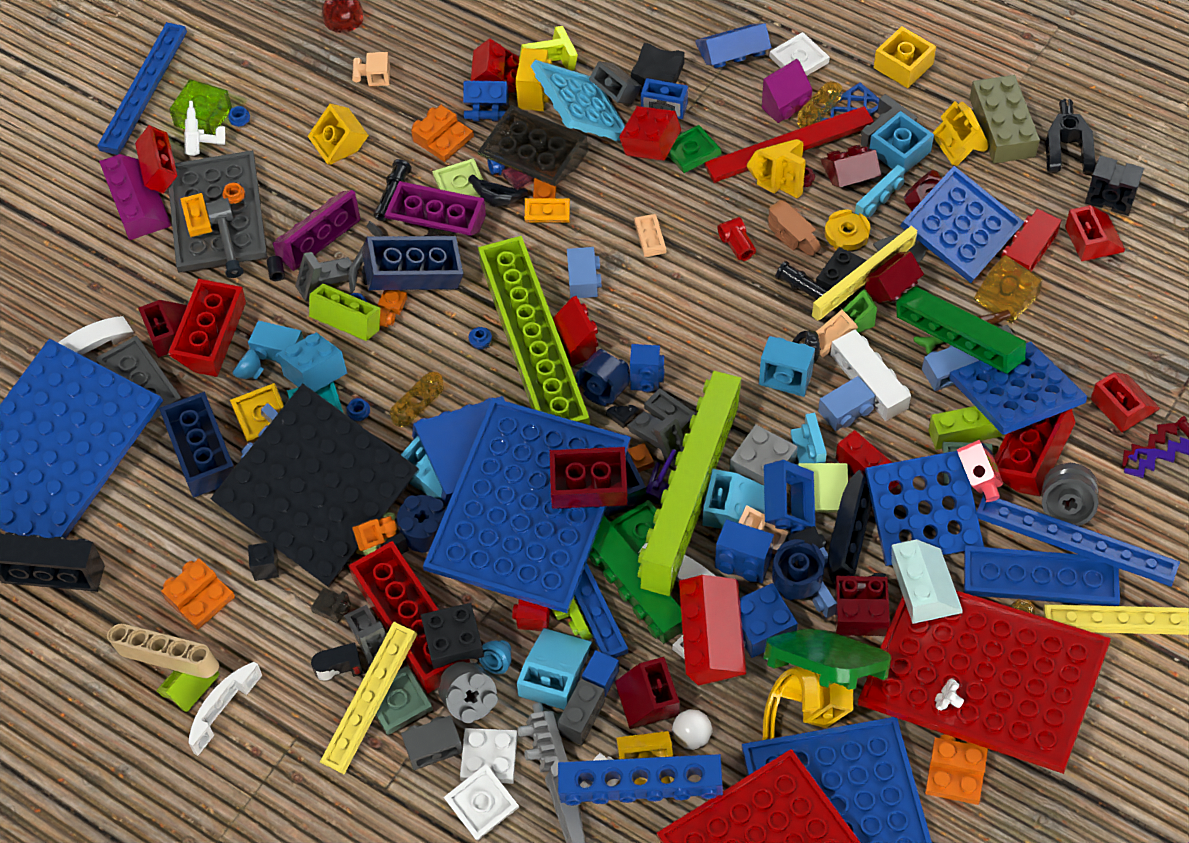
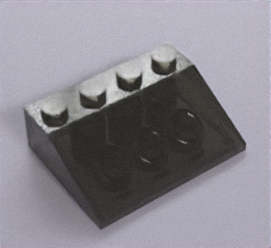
[478,105,588,186]

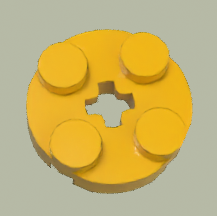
[824,209,870,251]

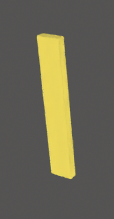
[812,226,917,321]
[1043,605,1189,635]
[320,622,418,774]

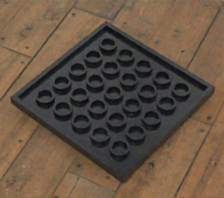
[210,383,420,588]

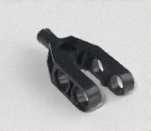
[1045,99,1095,174]

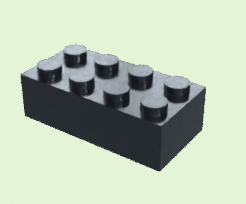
[0,532,105,592]

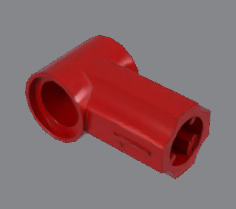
[717,217,756,262]

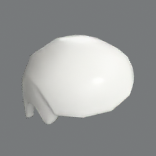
[672,709,713,750]

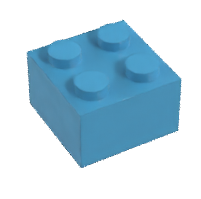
[869,111,934,174]
[277,332,347,392]
[759,336,815,397]

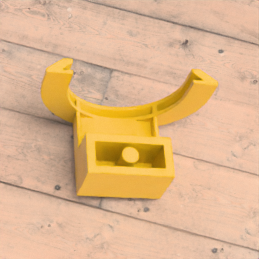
[762,666,853,740]

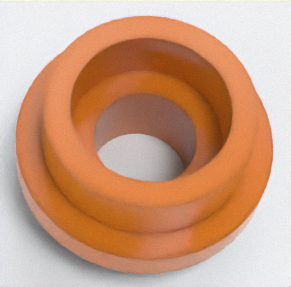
[223,183,245,204]

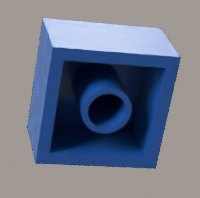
[715,519,774,583]
[740,583,798,658]

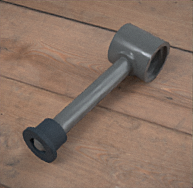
[206,198,244,278]

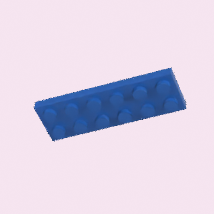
[964,546,1120,606]

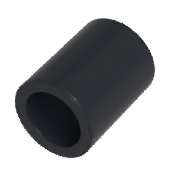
[267,256,285,281]

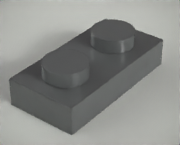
[644,388,696,433]

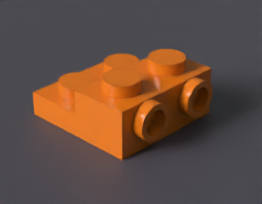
[411,105,474,162]
[161,558,235,630]
[925,734,988,805]

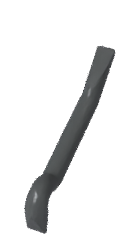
[349,221,384,294]

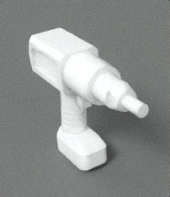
[184,101,225,156]

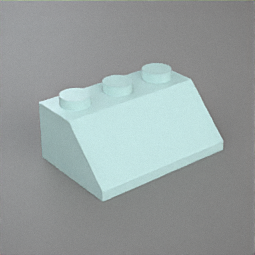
[891,539,963,624]

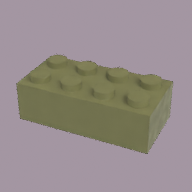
[969,75,1040,164]

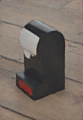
[311,642,363,681]

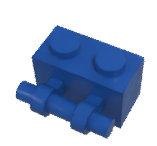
[463,81,509,121]

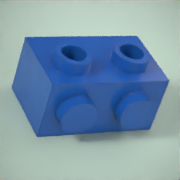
[630,344,665,392]

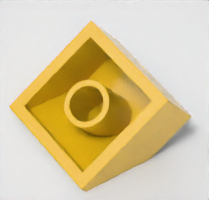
[307,103,369,165]
[616,731,674,785]

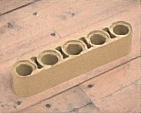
[107,624,219,678]

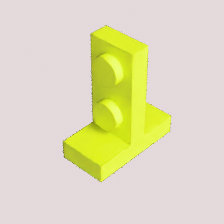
[519,26,578,71]

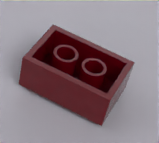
[549,447,627,509]

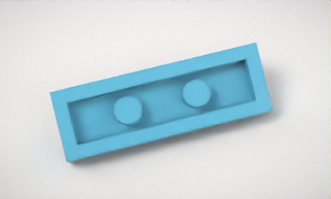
[855,165,905,218]

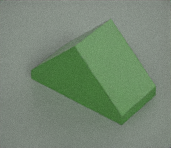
[843,290,877,333]

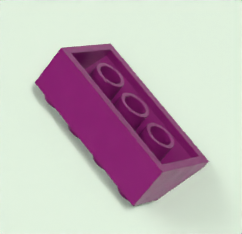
[99,154,172,241]
[385,181,486,236]
[273,190,361,271]

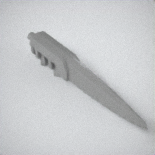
[518,702,586,843]

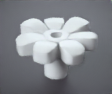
[935,678,964,711]

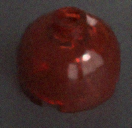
[322,0,363,33]

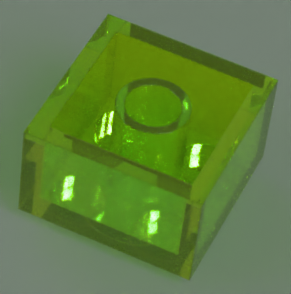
[169,79,232,135]

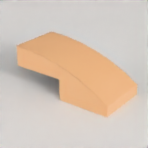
[738,505,788,555]

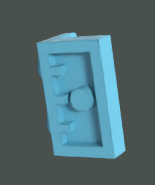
[790,413,827,463]

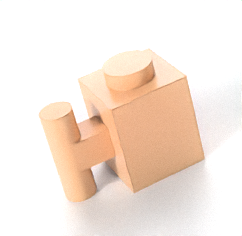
[352,52,390,86]

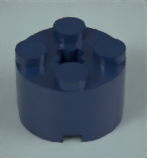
[575,349,630,406]
[397,495,446,553]
[772,539,825,600]

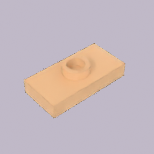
[634,214,666,257]
[816,310,858,358]

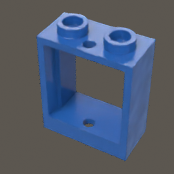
[764,460,816,534]

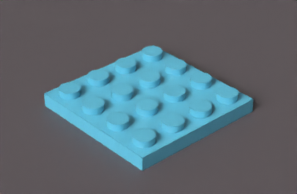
[531,60,625,141]

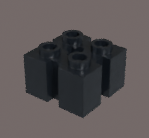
[1085,155,1144,216]

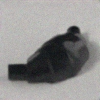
[468,175,528,207]

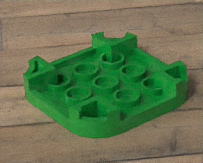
[764,629,891,690]

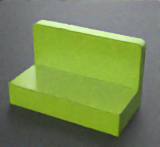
[156,670,220,712]

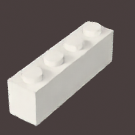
[830,329,911,421]

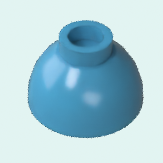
[232,349,264,380]
[478,640,512,675]

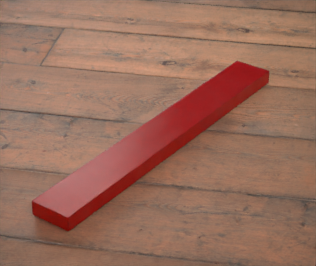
[705,106,874,183]

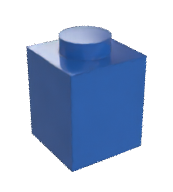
[582,650,619,697]

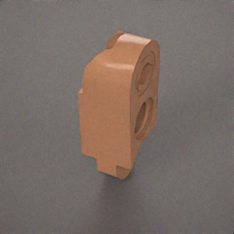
[768,200,821,256]

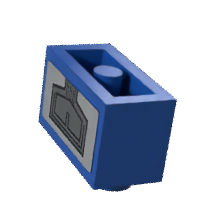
[641,78,688,119]

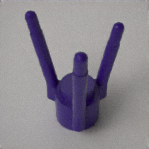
[646,449,676,505]

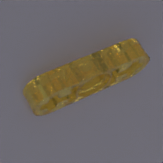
[797,81,842,128]
[390,372,444,427]

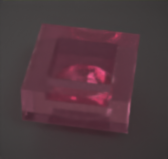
[503,160,534,189]

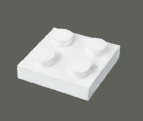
[769,32,830,76]
[460,728,518,784]
[444,764,519,841]

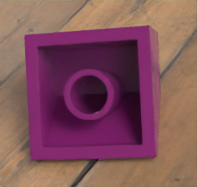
[762,59,812,123]

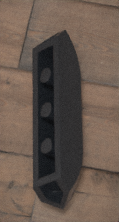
[827,469,872,584]

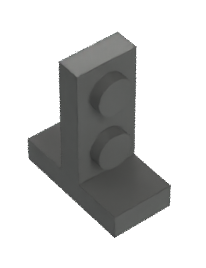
[861,94,918,149]
[295,252,359,302]
[627,411,684,467]
[344,605,386,667]

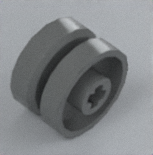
[1042,462,1099,526]

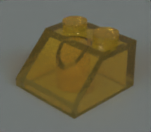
[974,255,1043,324]

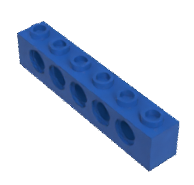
[558,754,723,806]

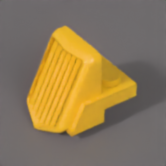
[933,101,989,166]
[747,139,806,199]

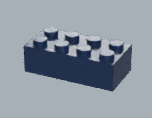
[362,236,463,290]
[159,391,234,498]

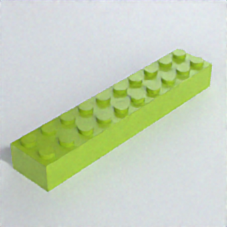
[478,236,590,425]
[638,371,741,596]

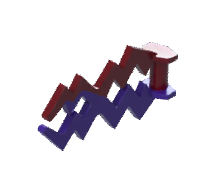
[1122,416,1189,478]

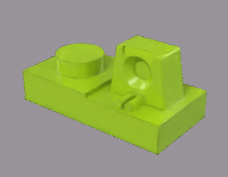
[552,597,593,640]

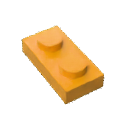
[180,193,212,237]
[525,198,570,223]

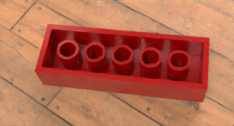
[349,541,471,694]

